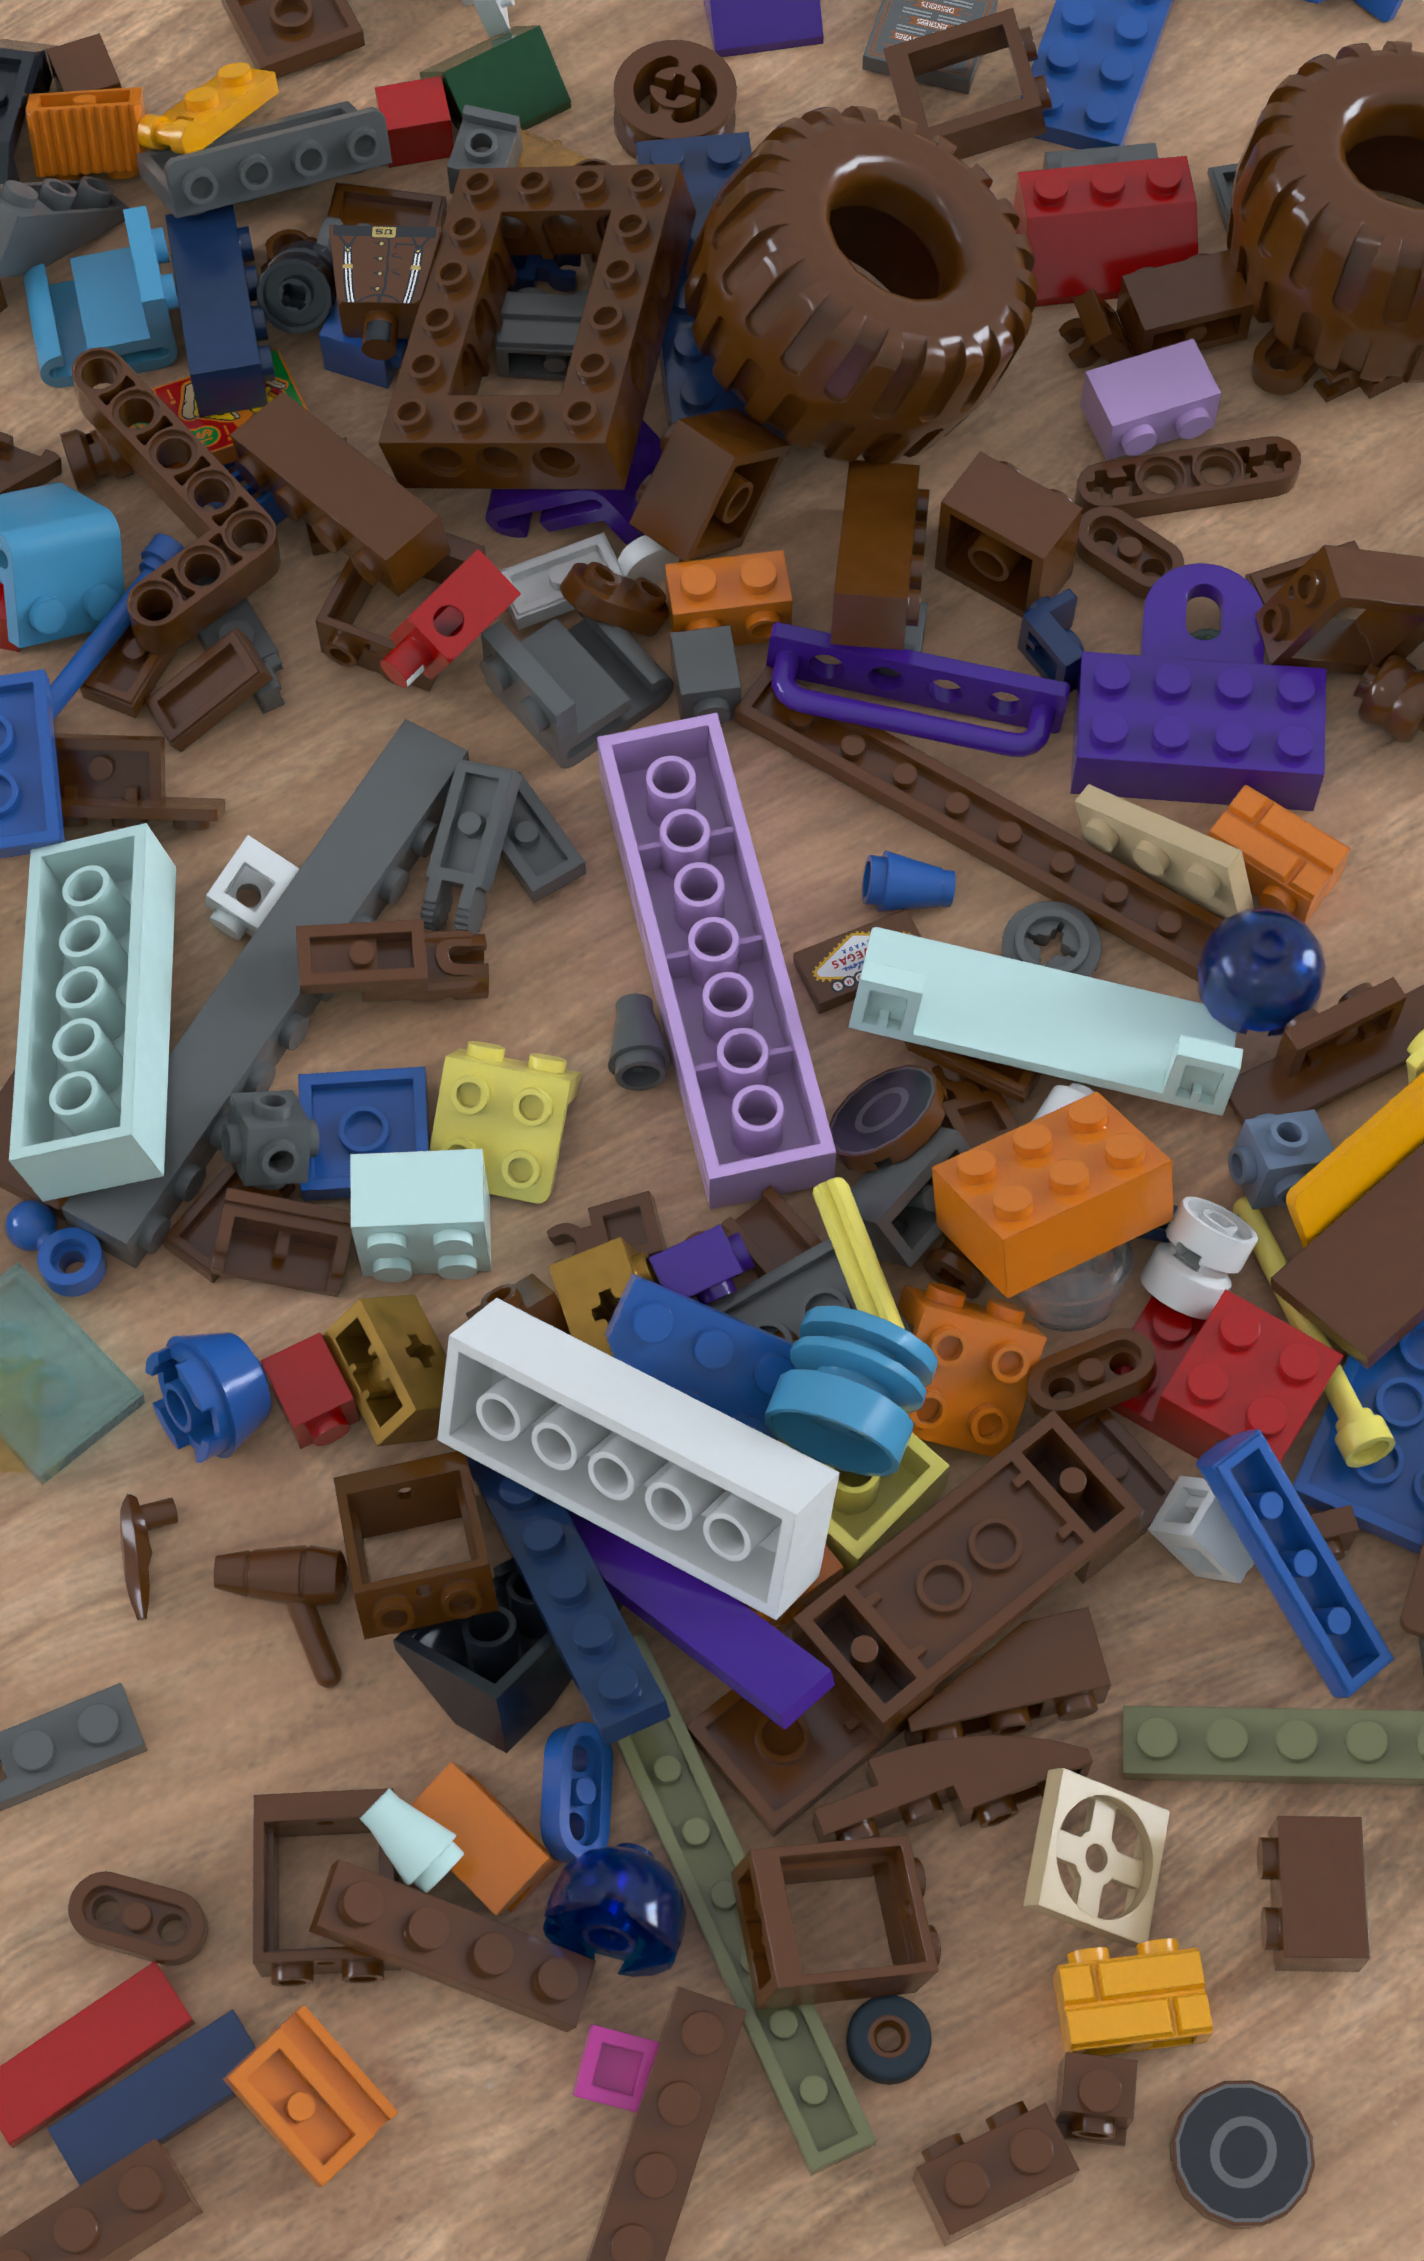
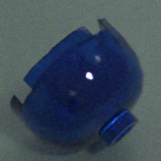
[1197,907,1326,1036]
[543,1843,687,1977]

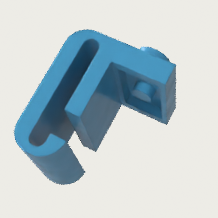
[23,205,179,388]
[0,482,125,648]

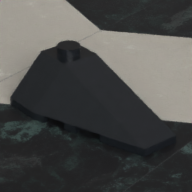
[393,1558,623,1753]

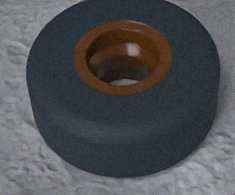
[846,1995,932,2085]

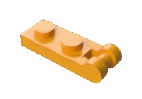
[137,62,279,155]

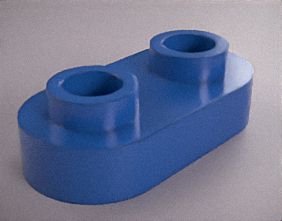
[540,1722,613,1863]

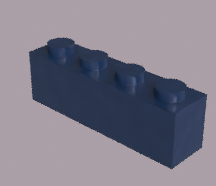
[165,204,276,417]

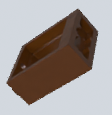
[883,8,1053,160]
[315,532,486,692]
[1255,545,1424,674]
[334,1451,499,1640]
[253,1788,401,1987]
[731,1835,941,2010]

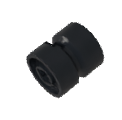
[257,241,337,333]

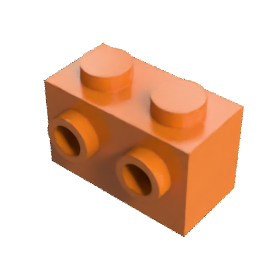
[665,550,793,646]

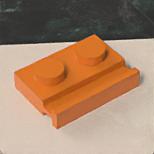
[223,2005,399,2187]

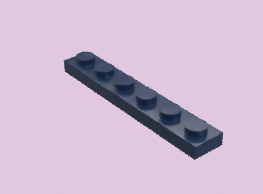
[467,1456,671,1746]

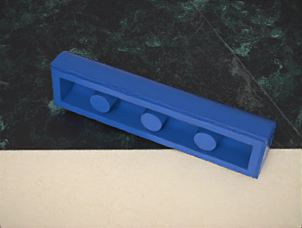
[1196,1429,1394,1698]

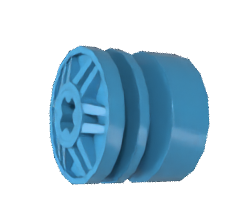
[764,1306,938,1477]

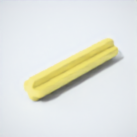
[813,1177,905,1329]

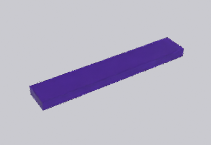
[566,1509,835,1730]

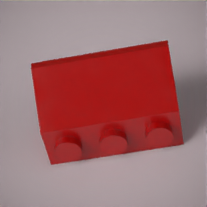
[1014,156,1199,307]

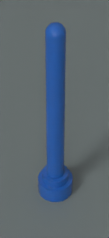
[50,533,185,721]

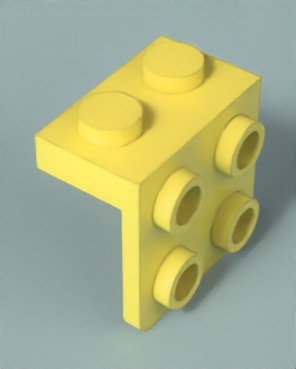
[429,1041,582,1204]

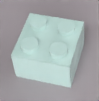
[350,1149,492,1282]

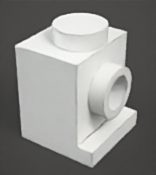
[205,835,300,940]
[1148,1475,1254,1584]

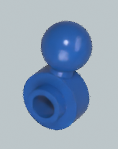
[5,1200,107,1297]

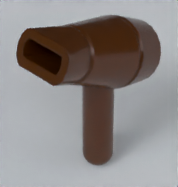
[214,1545,348,1688]

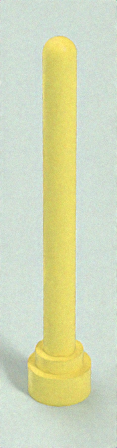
[1233,1197,1395,1468]

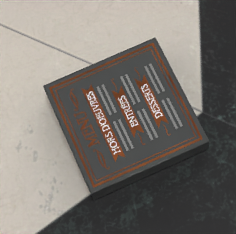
[862,0,998,94]

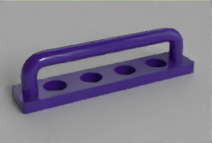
[766,622,1070,757]

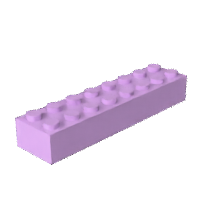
[597,713,836,1210]

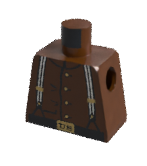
[329,225,441,360]

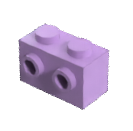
[1080,338,1221,461]

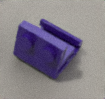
[485,420,662,545]

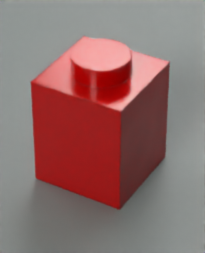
[375,76,454,168]
[260,1332,360,1449]

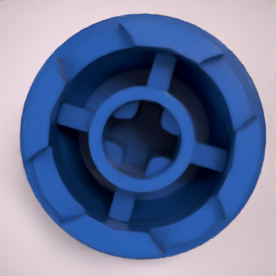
[145,1332,271,1463]

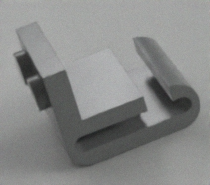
[480,611,674,769]

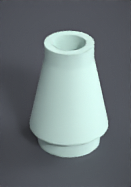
[360,1788,464,1893]

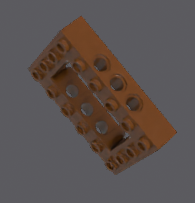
[378,164,697,490]

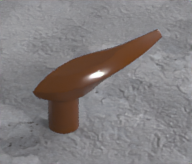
[120,1494,178,1621]

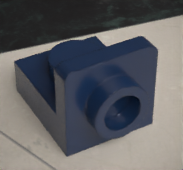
[1017,589,1085,693]

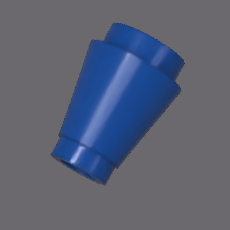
[862,850,956,912]

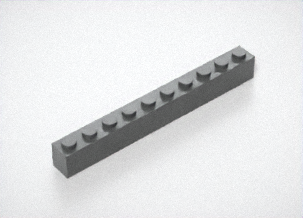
[61,719,469,1268]

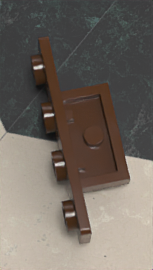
[55,733,225,831]
[1228,977,1424,1126]

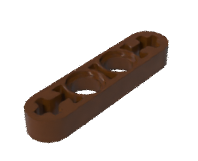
[1075,436,1301,519]

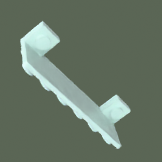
[848,927,1243,1116]

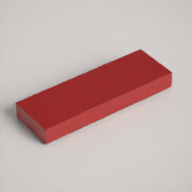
[0,1961,195,2148]

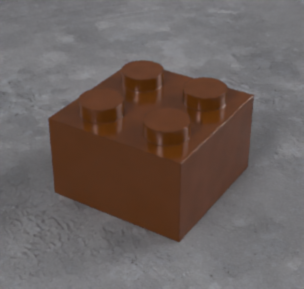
[629,408,791,562]
[935,451,1083,618]

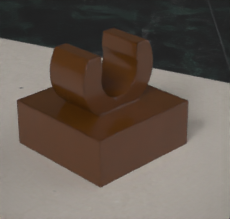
[1059,288,1134,368]

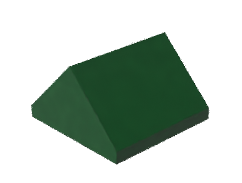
[420,25,571,132]

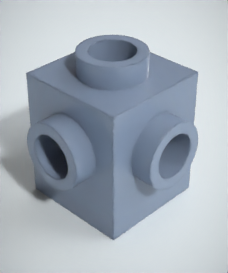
[1228,1109,1335,1210]

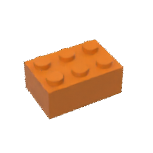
[932,1091,1174,1299]

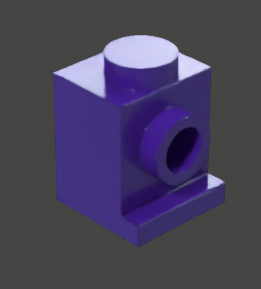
[649,1224,755,1305]

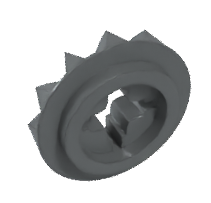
[1001,901,1101,977]

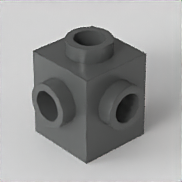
[221,1090,319,1190]

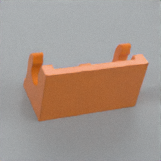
[411,1761,562,1917]

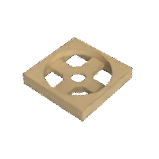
[1023,1768,1170,1947]

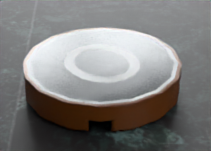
[829,1064,948,1172]
[1169,2080,1315,2229]

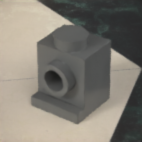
[447,105,523,194]

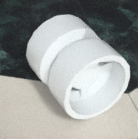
[1140,1197,1258,1320]

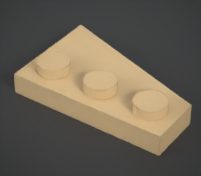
[1074,784,1258,935]

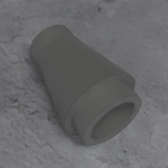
[608,993,671,1091]

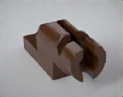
[296,919,489,1002]

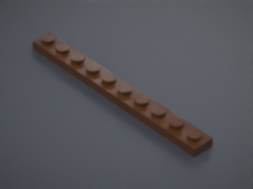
[734,666,1294,1017]

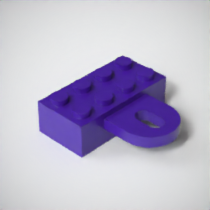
[1070,563,1326,811]

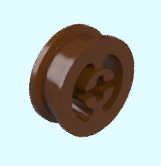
[614,40,737,160]

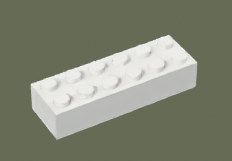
[437,1298,840,1620]

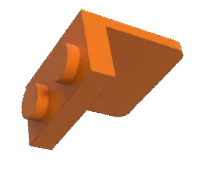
[898,1282,1047,1458]

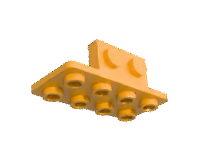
[1286,1072,1424,1249]

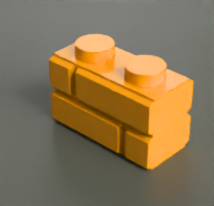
[1053,1938,1213,2056]

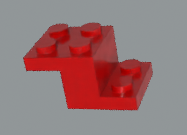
[1109,1289,1343,1464]

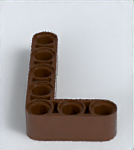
[72,347,281,654]

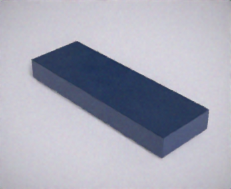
[47,2009,256,2186]

